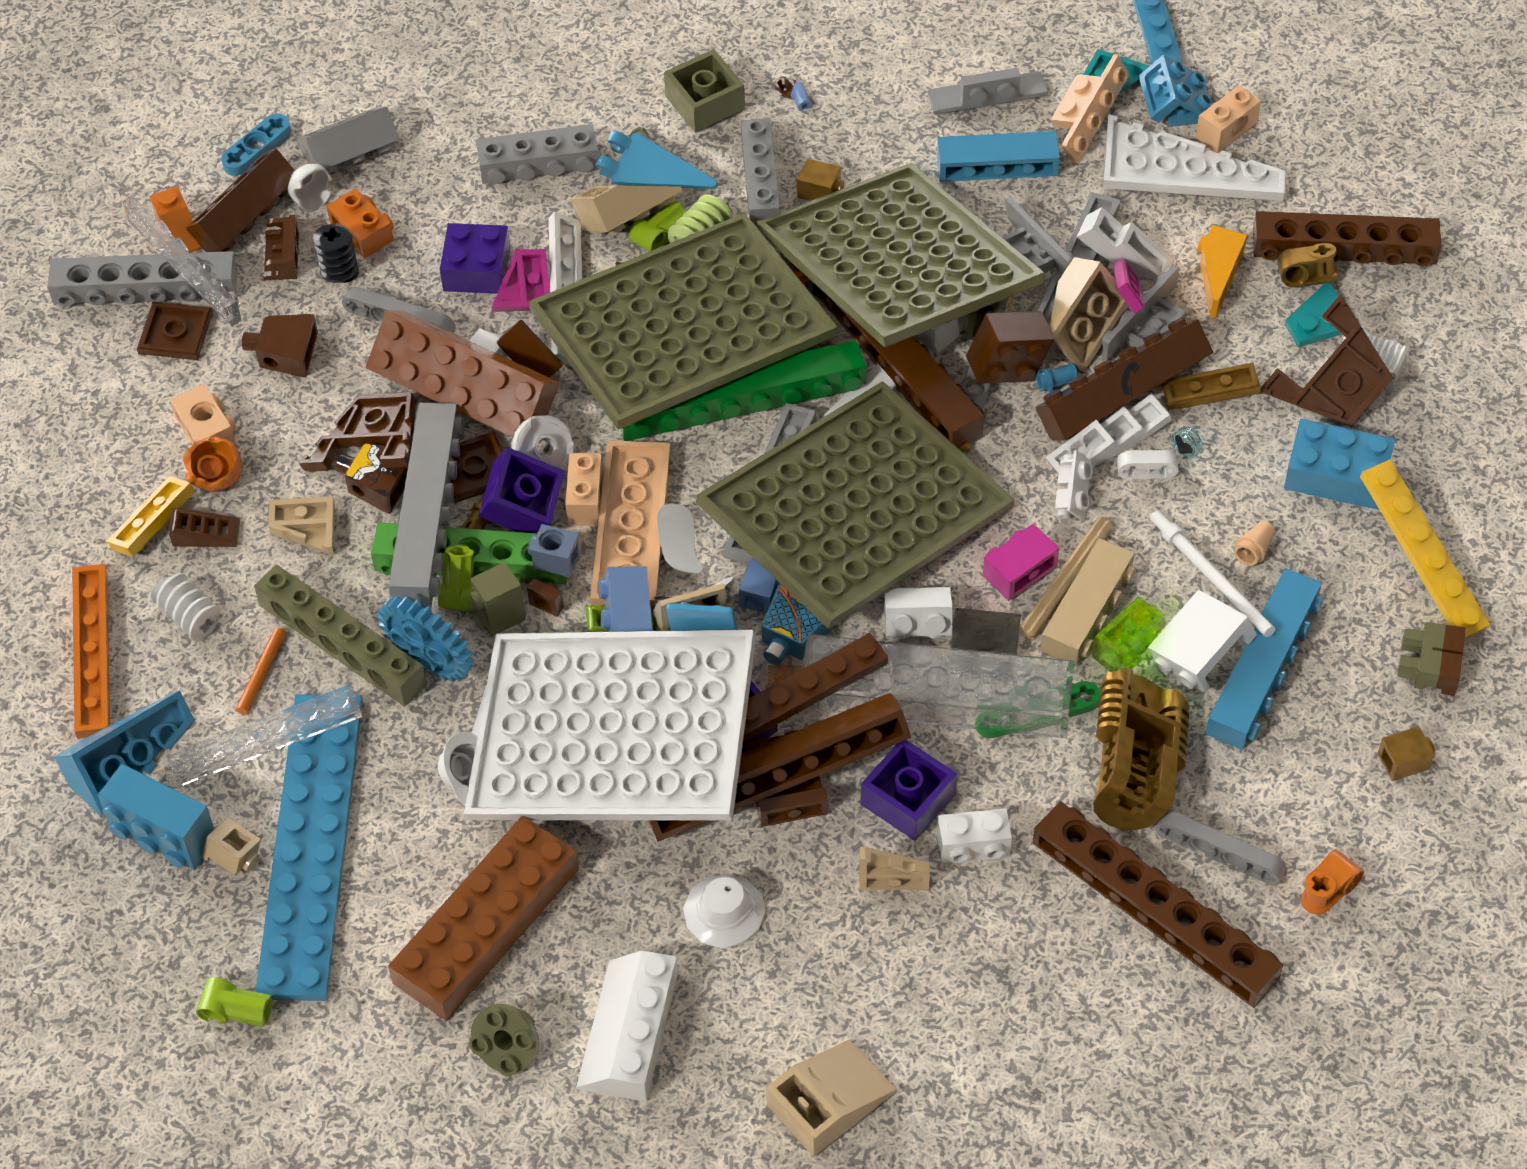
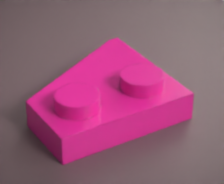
[491,249,550,312]

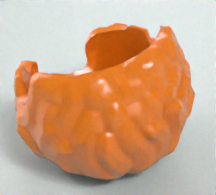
[183,436,243,492]

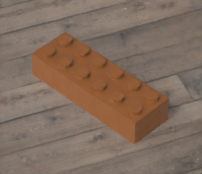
[365,310,560,437]
[388,816,579,1021]

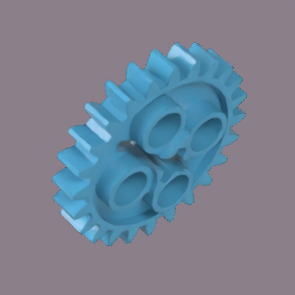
[377,595,475,683]

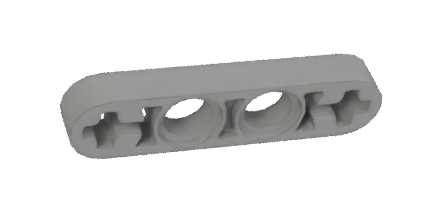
[342,287,456,333]
[1155,810,1286,886]

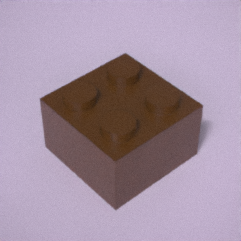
[966,311,1055,384]

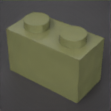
[469,562,526,637]

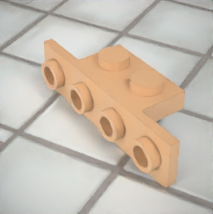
[1051,54,1129,164]

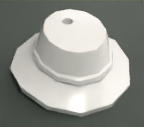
[683,874,765,949]

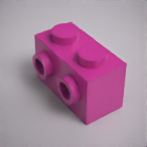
[983,524,1059,601]

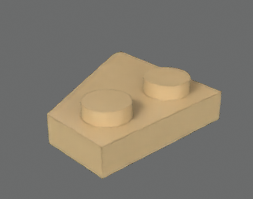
[268,496,335,554]
[859,847,930,890]

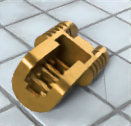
[1093,669,1190,830]

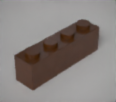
[186,148,295,252]

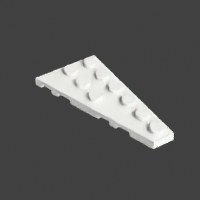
[1103,114,1285,201]

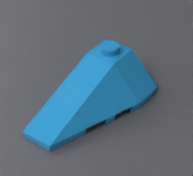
[54,690,195,815]

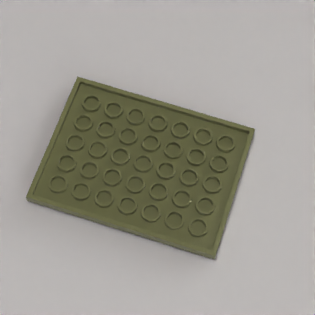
[757,163,1044,347]
[529,213,838,429]
[696,381,1015,629]

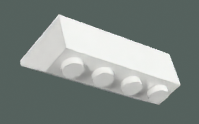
[576,950,678,1102]

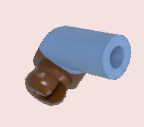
[774,76,812,111]

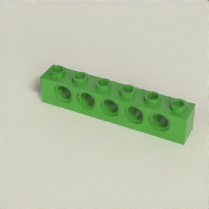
[371,522,568,586]

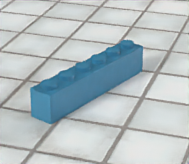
[1206,568,1324,750]

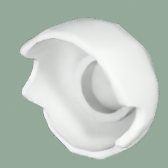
[288,164,332,212]

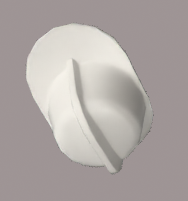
[438,732,477,806]

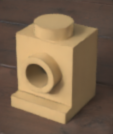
[202,817,261,876]

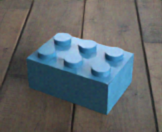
[1284,418,1395,510]
[98,764,215,870]

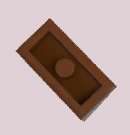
[496,320,563,378]

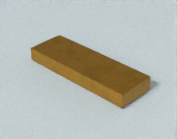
[1161,362,1261,410]

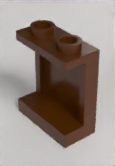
[744,731,828,827]

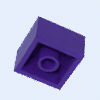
[439,223,511,294]
[478,447,565,534]
[861,740,958,841]

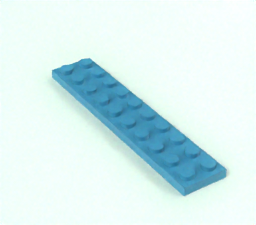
[255,694,363,1001]

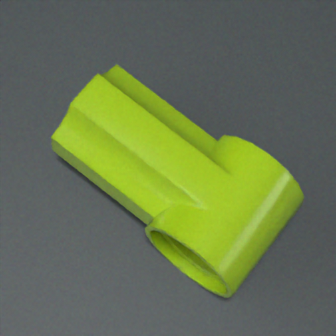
[629,200,686,252]
[438,545,474,612]
[196,977,273,1027]

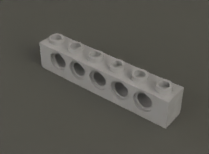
[47,251,237,306]

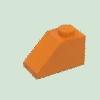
[149,186,203,254]

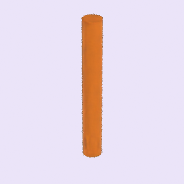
[235,628,286,715]

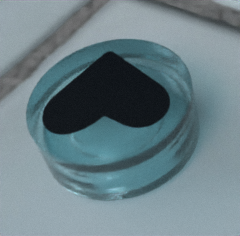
[1171,426,1202,460]

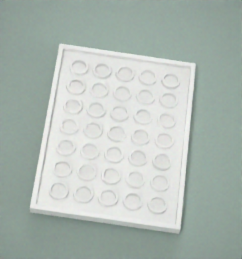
[464,630,757,820]

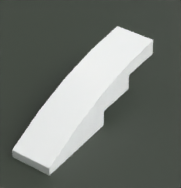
[1045,394,1172,474]

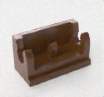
[263,215,299,281]

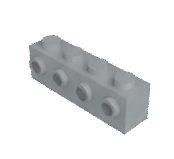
[476,124,599,184]

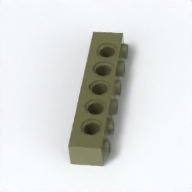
[254,564,427,707]

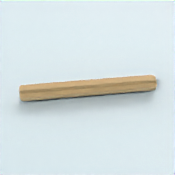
[1019,517,1112,640]

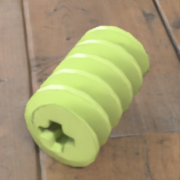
[667,195,733,243]

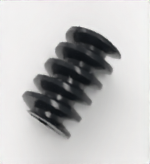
[313,224,359,283]

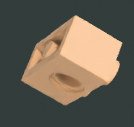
[1196,85,1261,153]
[170,384,237,445]
[565,453,604,526]

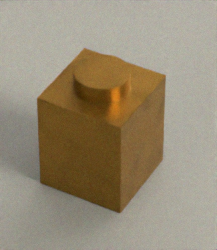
[797,158,845,201]
[1378,726,1435,781]

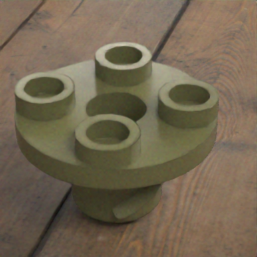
[469,1004,539,1076]

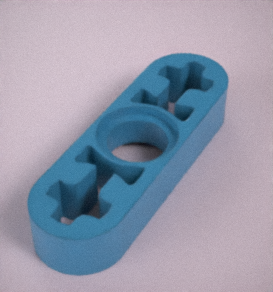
[221,114,291,176]

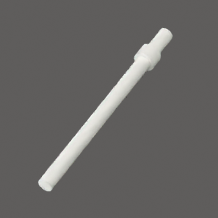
[1150,511,1275,637]

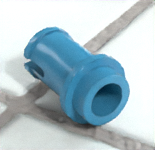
[1036,363,1078,392]

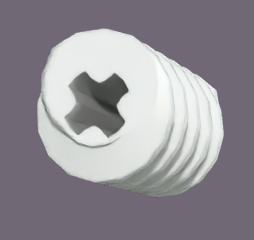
[150,573,220,642]

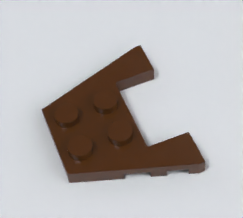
[1261,295,1394,427]
[299,392,416,472]

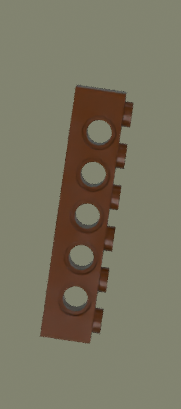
[1253,211,1441,266]

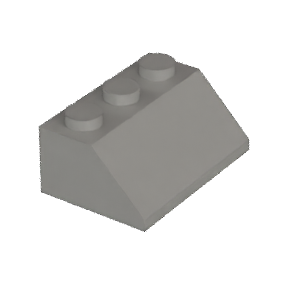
[295,106,400,173]

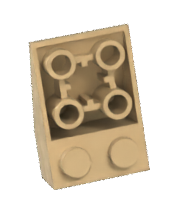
[570,185,683,235]
[766,1039,897,1157]

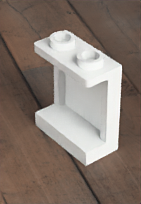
[1148,590,1257,692]

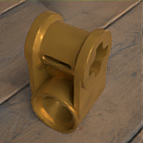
[1277,243,1338,288]

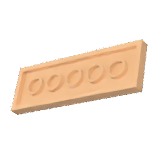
[590,440,671,608]

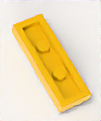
[107,476,195,557]

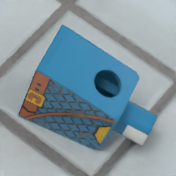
[761,584,835,665]

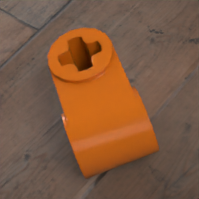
[1301,849,1365,915]

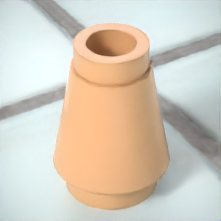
[1234,521,1275,566]

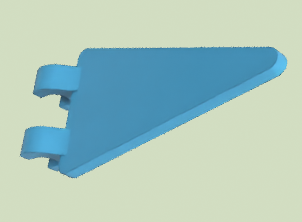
[595,130,718,189]

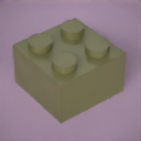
[664,49,745,133]

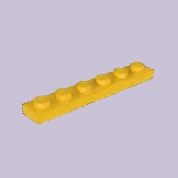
[1360,459,1490,639]

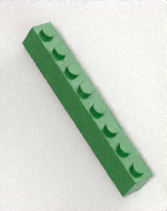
[621,340,867,441]

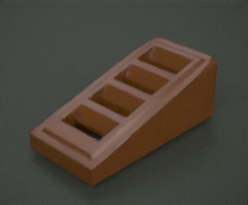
[169,508,240,547]

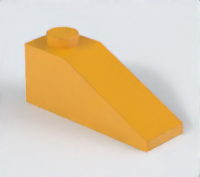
[1197,225,1247,319]

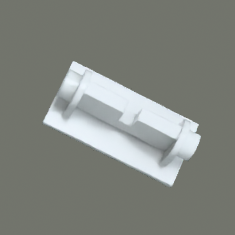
[1054,450,1093,521]

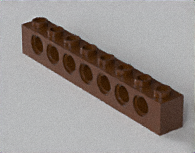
[1033,801,1283,1008]

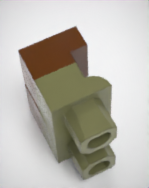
[1397,622,1466,696]

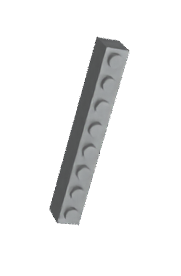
[388,403,464,608]

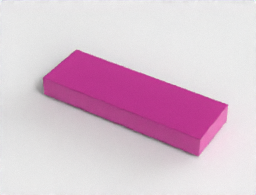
[1113,258,1144,314]

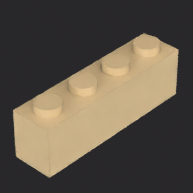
[1040,538,1137,666]

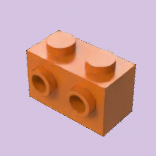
[326,188,394,259]

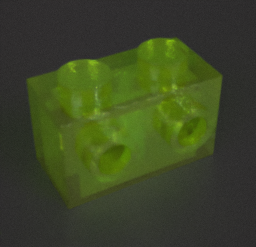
[1092,596,1164,672]

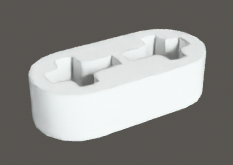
[1117,450,1179,479]

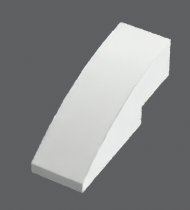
[1077,207,1174,280]

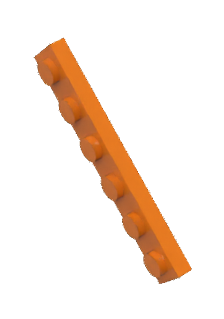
[72,564,110,739]

